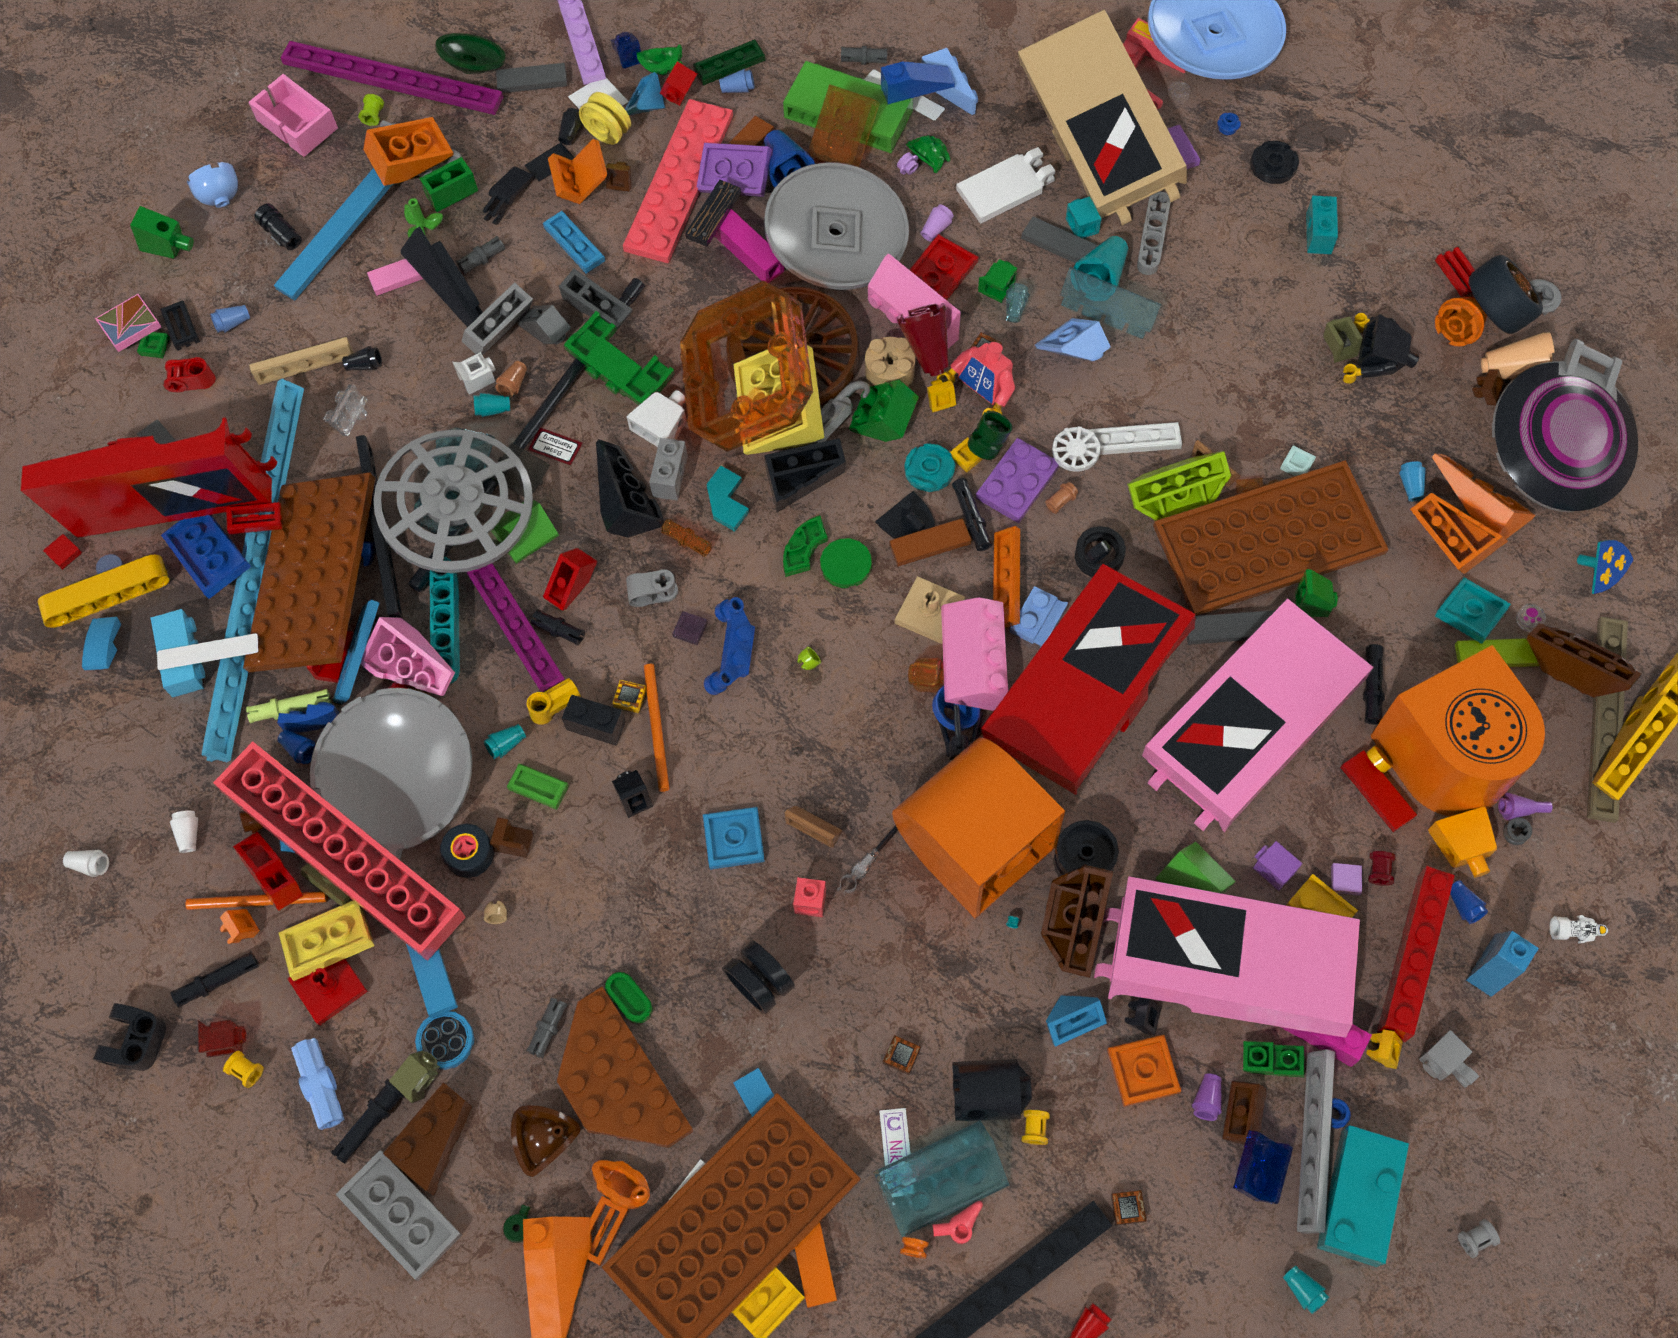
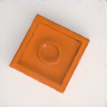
[1107,1035,1181,1107]

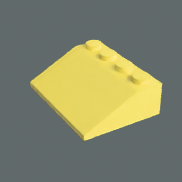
[734,337,824,455]

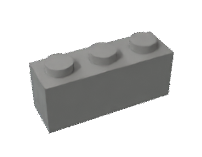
[462,282,533,355]

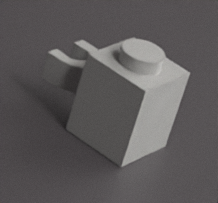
[1419,1030,1479,1088]

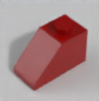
[543,548,597,611]

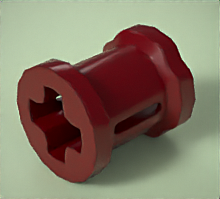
[1368,851,1396,886]

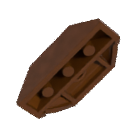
[1527,623,1642,698]
[1041,865,1113,978]

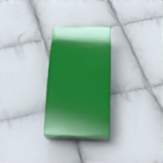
[1243,1041,1304,1078]

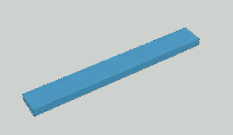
[274,168,393,301]

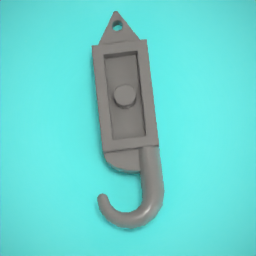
[805,381,870,446]

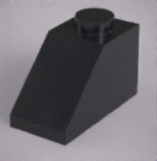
[612,770,653,818]

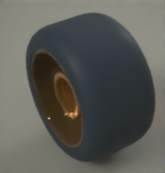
[1468,255,1543,334]

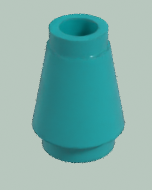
[473,393,510,418]
[483,724,526,759]
[1283,1266,1330,1314]

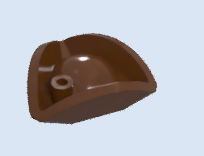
[511,1105,581,1177]

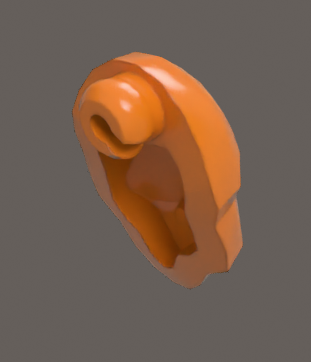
[592,1160,650,1209]

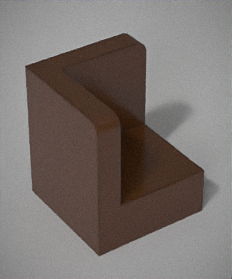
[490,817,534,858]

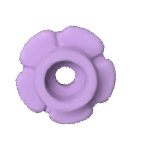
[897,152,919,175]

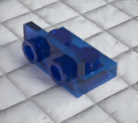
[1233,1130,1293,1204]

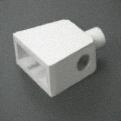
[627,390,687,447]

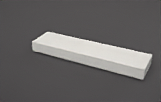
[1080,422,1182,456]

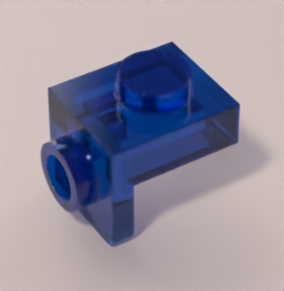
[610,32,641,69]

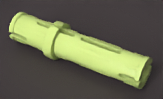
[246,689,332,723]

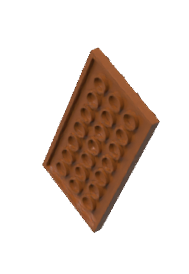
[1153,460,1389,616]
[243,473,375,672]
[601,1093,861,1338]

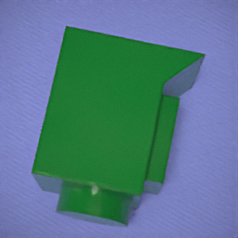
[978,259,1017,303]

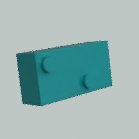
[1317,1125,1409,1267]

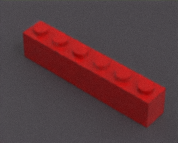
[1377,866,1455,1042]

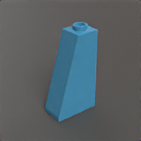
[1466,931,1539,997]

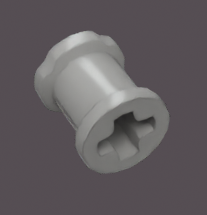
[1458,1219,1500,1258]

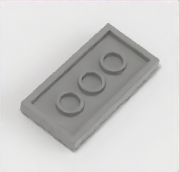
[335,1150,462,1281]

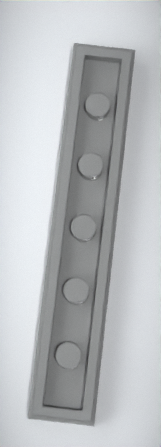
[1297,1049,1335,1234]

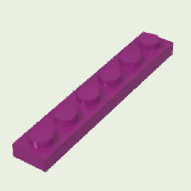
[467,563,565,692]

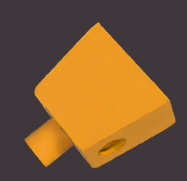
[1428,806,1497,878]

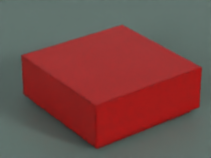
[43,534,82,570]

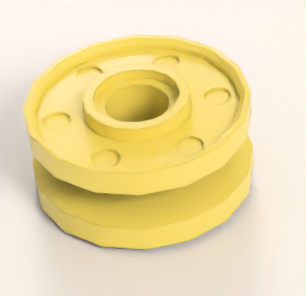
[578,92,631,145]

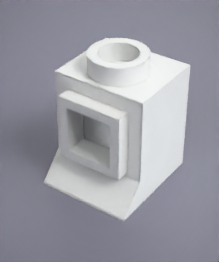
[453,352,496,395]

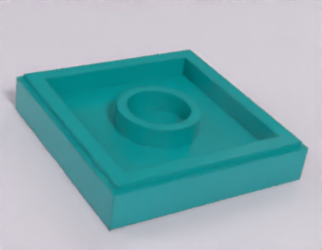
[1435,577,1511,644]

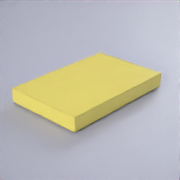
[278,900,374,981]

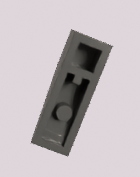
[559,269,633,329]

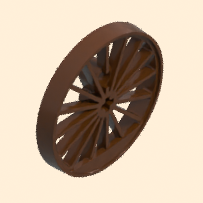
[726,287,860,406]

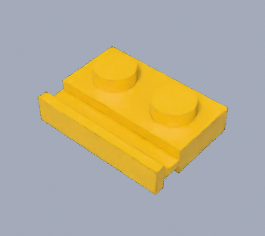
[1286,874,1358,918]
[732,1268,805,1338]

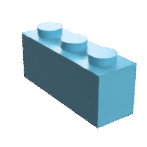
[151,609,206,698]

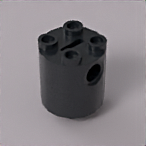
[952,1059,1032,1121]

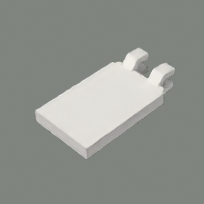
[956,147,1055,224]

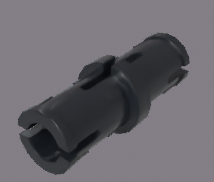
[531,609,585,645]

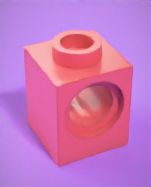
[793,877,826,917]

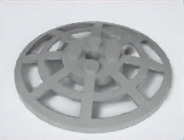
[374,430,533,573]

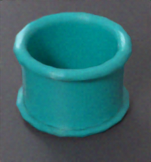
[1006,916,1020,929]

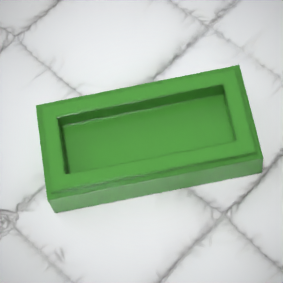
[507,763,569,810]

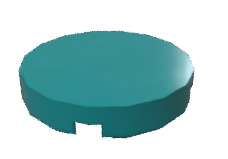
[904,443,955,492]

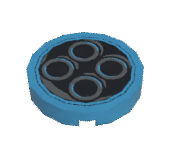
[415,1011,475,1070]

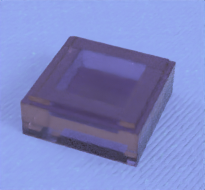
[672,611,707,646]

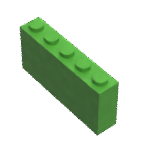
[783,61,913,153]

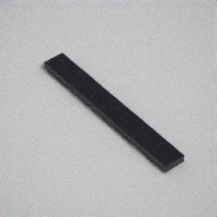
[356,435,404,620]

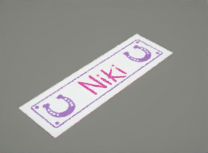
[880,1108,915,1198]

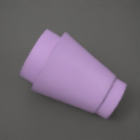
[920,204,954,242]

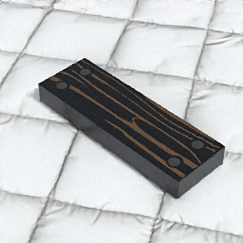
[685,179,741,247]

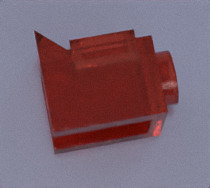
[198,1020,246,1058]

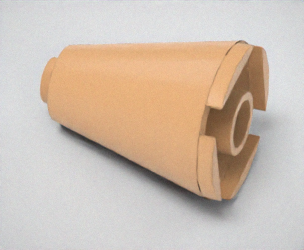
[1481,332,1554,380]

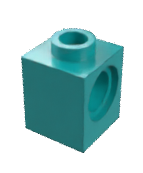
[1065,196,1102,239]

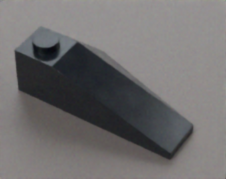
[596,439,665,538]

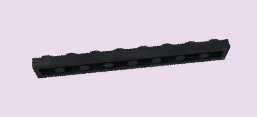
[915,1201,1112,1338]

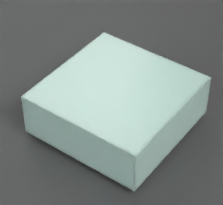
[1280,445,1316,476]

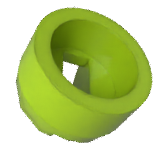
[797,646,821,670]

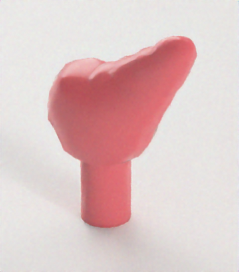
[932,1201,983,1244]

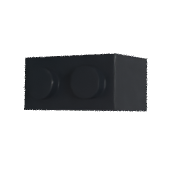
[561,695,626,746]

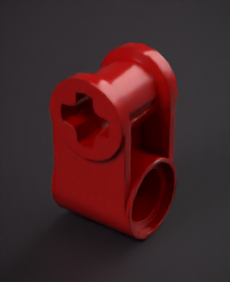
[163,357,216,393]

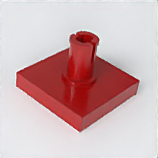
[288,959,368,1026]

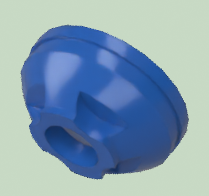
[932,686,980,731]

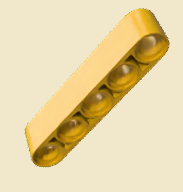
[37,554,170,628]

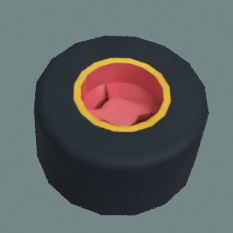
[440,823,494,878]

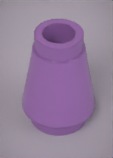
[1192,1074,1222,1121]

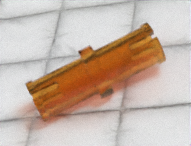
[661,519,712,557]

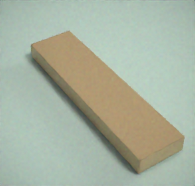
[250,337,354,385]

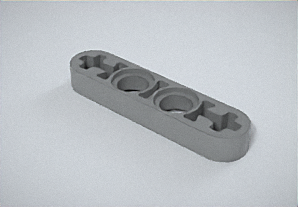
[1137,191,1171,275]

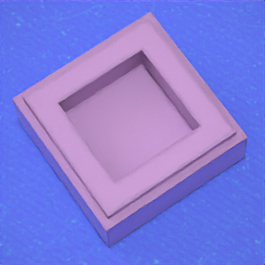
[1331,863,1362,896]

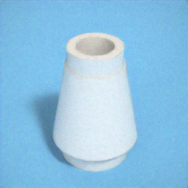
[170,811,198,853]
[63,850,109,877]

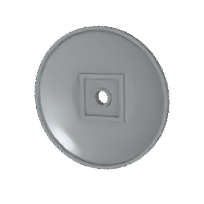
[764,163,909,290]

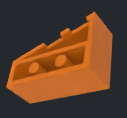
[1410,493,1508,574]

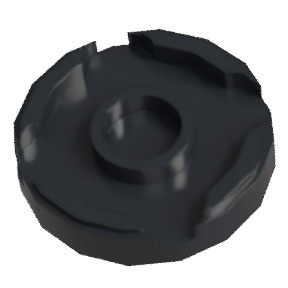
[1250,141,1299,184]

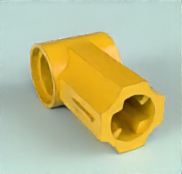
[526,678,581,725]

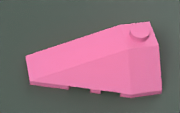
[360,617,455,696]

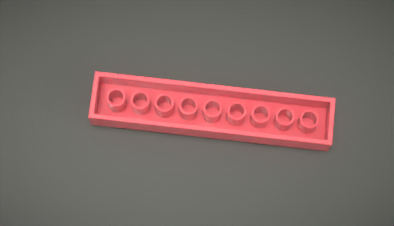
[213,741,466,961]

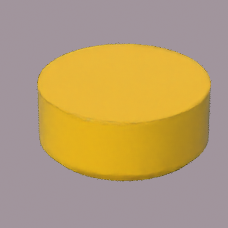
[1367,745,1393,773]

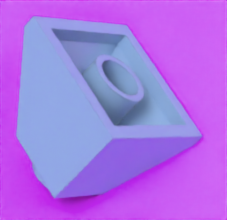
[1035,318,1110,361]

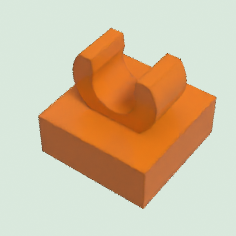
[220,909,260,944]

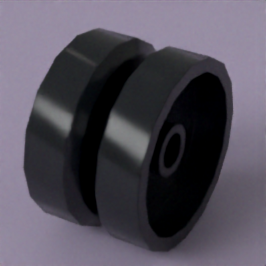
[1053,820,1119,877]
[722,940,795,1015]

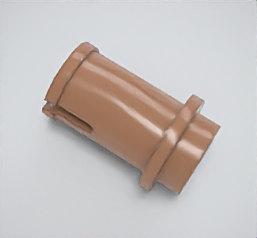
[1045,482,1078,514]

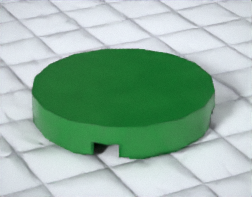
[820,538,872,589]

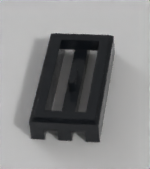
[160,300,200,351]

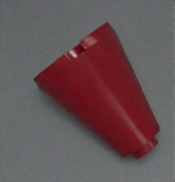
[896,303,948,376]

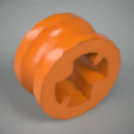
[900,1237,929,1259]

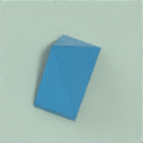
[625,72,665,115]
[1046,995,1107,1047]

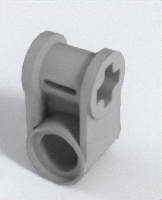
[626,570,678,607]

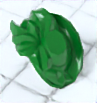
[637,44,683,76]
[906,135,950,173]

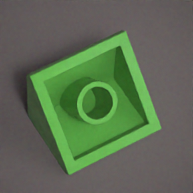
[491,500,559,564]
[1156,842,1236,894]

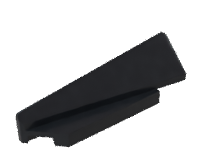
[401,226,483,327]

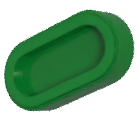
[605,972,653,1024]

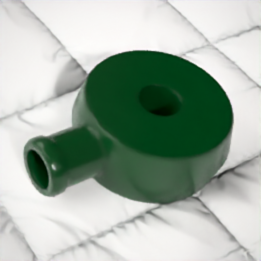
[503,1204,531,1243]

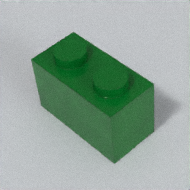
[419,157,478,212]

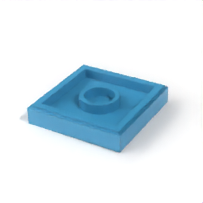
[703,807,765,870]

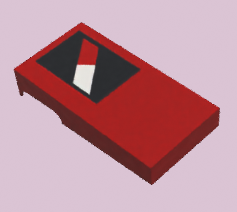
[21,417,278,538]
[981,564,1196,795]

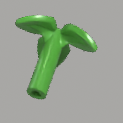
[404,198,443,238]

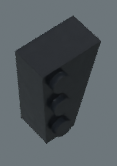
[764,438,846,512]

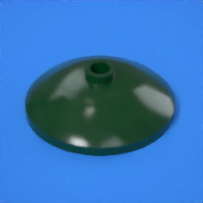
[435,33,505,74]

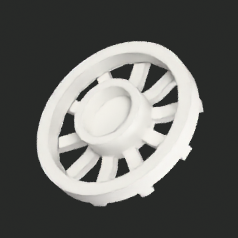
[1052,426,1101,472]

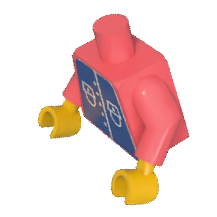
[936,342,1015,415]

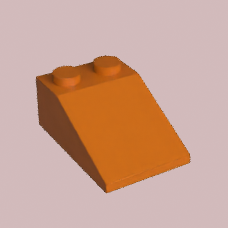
[363,117,453,186]

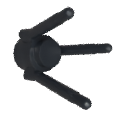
[938,705,983,760]

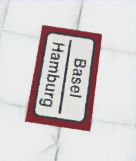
[528,428,583,465]

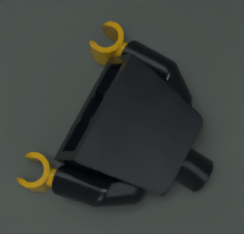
[1343,313,1419,384]

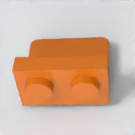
[548,139,607,204]

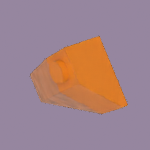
[1432,453,1535,539]
[523,1216,592,1338]

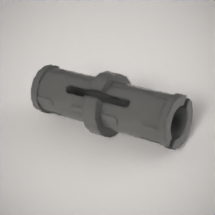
[841,45,887,65]
[456,236,505,274]
[526,997,567,1059]

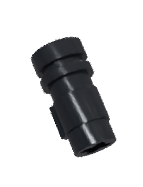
[254,203,302,250]

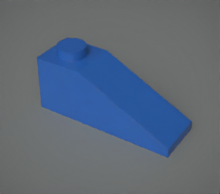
[881,61,955,104]

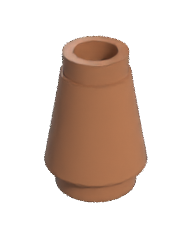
[495,361,527,398]

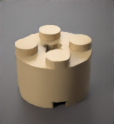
[865,337,915,387]

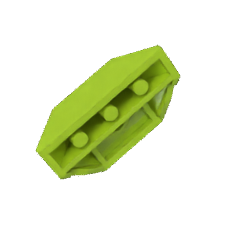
[1127,451,1231,521]

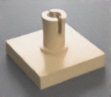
[895,576,965,644]

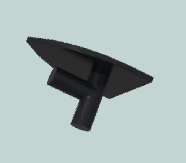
[875,491,935,539]

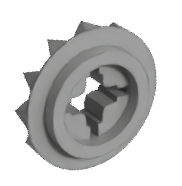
[1530,279,1561,316]

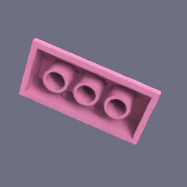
[868,253,961,349]
[941,597,1008,711]

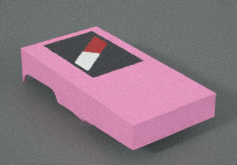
[1142,598,1373,832]
[1094,876,1360,1038]

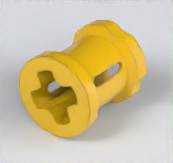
[223,1050,264,1088]
[1021,1110,1050,1145]

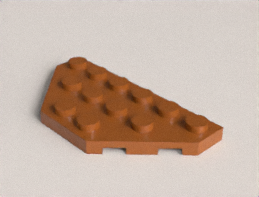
[557,987,694,1148]

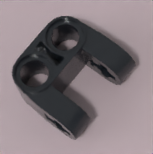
[92,1003,166,1071]

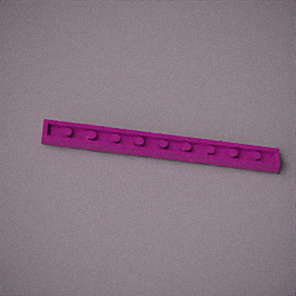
[281,41,503,115]

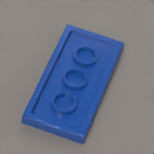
[161,515,252,599]

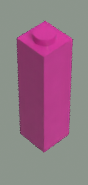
[715,209,784,285]

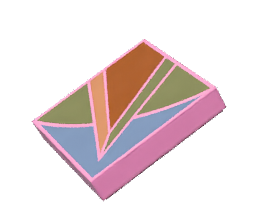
[95,294,161,352]

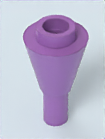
[1498,793,1552,820]

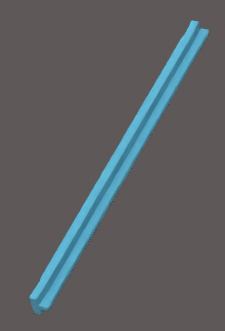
[201,379,304,763]

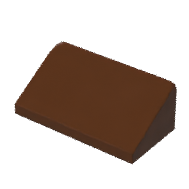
[1222,1081,1267,1147]

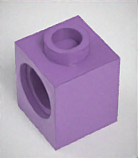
[1253,841,1303,891]

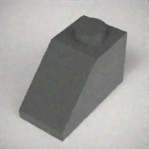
[516,305,571,345]

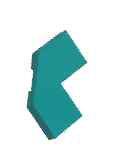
[706,465,749,532]

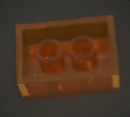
[808,84,880,167]

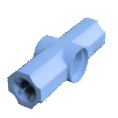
[291,1038,345,1130]

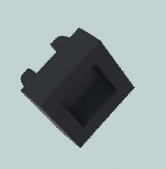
[1125,997,1161,1035]

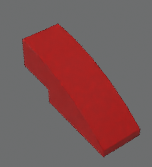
[233,832,303,911]

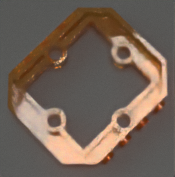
[680,281,813,452]

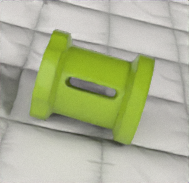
[358,94,384,126]

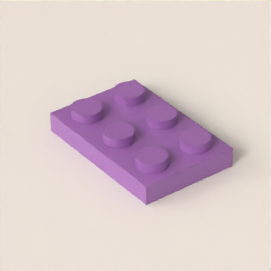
[697,143,772,197]
[976,438,1060,523]

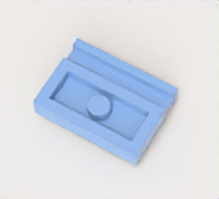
[1010,586,1068,648]

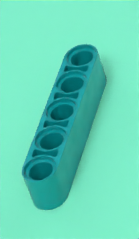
[430,557,460,684]

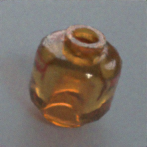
[908,657,944,693]

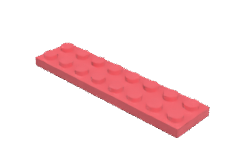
[623,99,733,264]

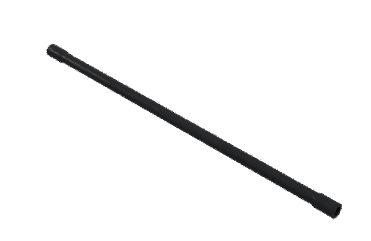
[408,278,645,593]

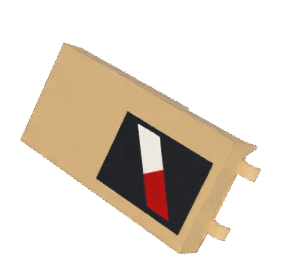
[1018,10,1187,225]

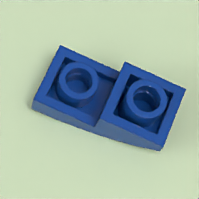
[277,702,339,733]

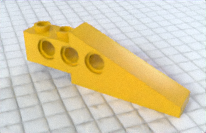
[1592,653,1678,800]

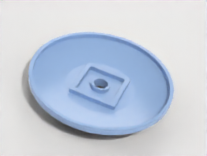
[1148,0,1286,79]

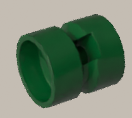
[967,411,1012,460]

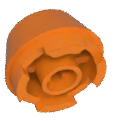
[1435,297,1487,346]

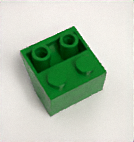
[849,379,919,442]

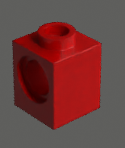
[660,61,697,106]

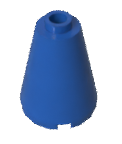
[764,130,815,187]

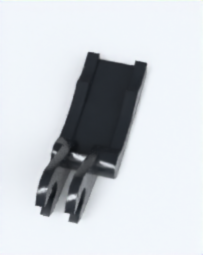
[483,166,535,225]

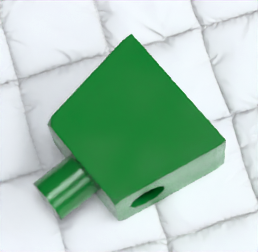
[130,206,194,259]

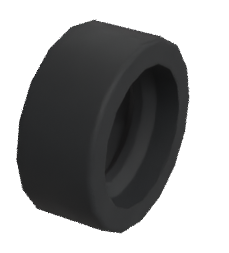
[1074,526,1126,577]

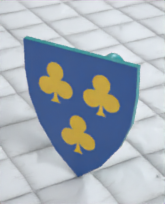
[1577,540,1634,594]

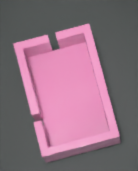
[249,74,338,157]

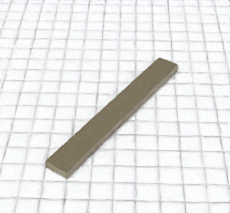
[1587,617,1628,823]

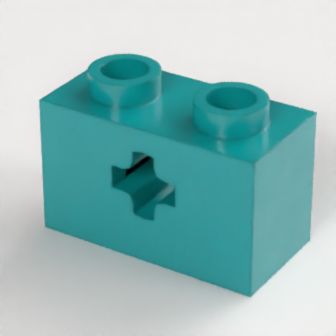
[1306,195,1338,254]

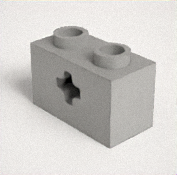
[649,438,688,501]

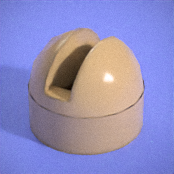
[484,901,507,924]

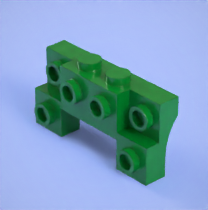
[564,311,675,405]

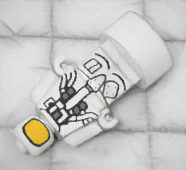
[1549,915,1608,943]

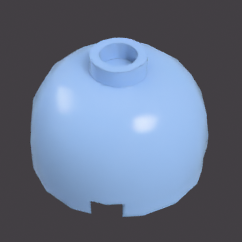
[187,162,238,208]

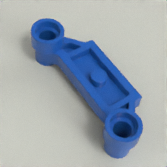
[704,597,755,695]

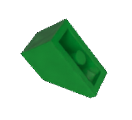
[1295,569,1338,617]

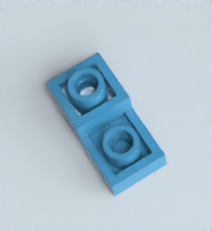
[82,617,121,670]

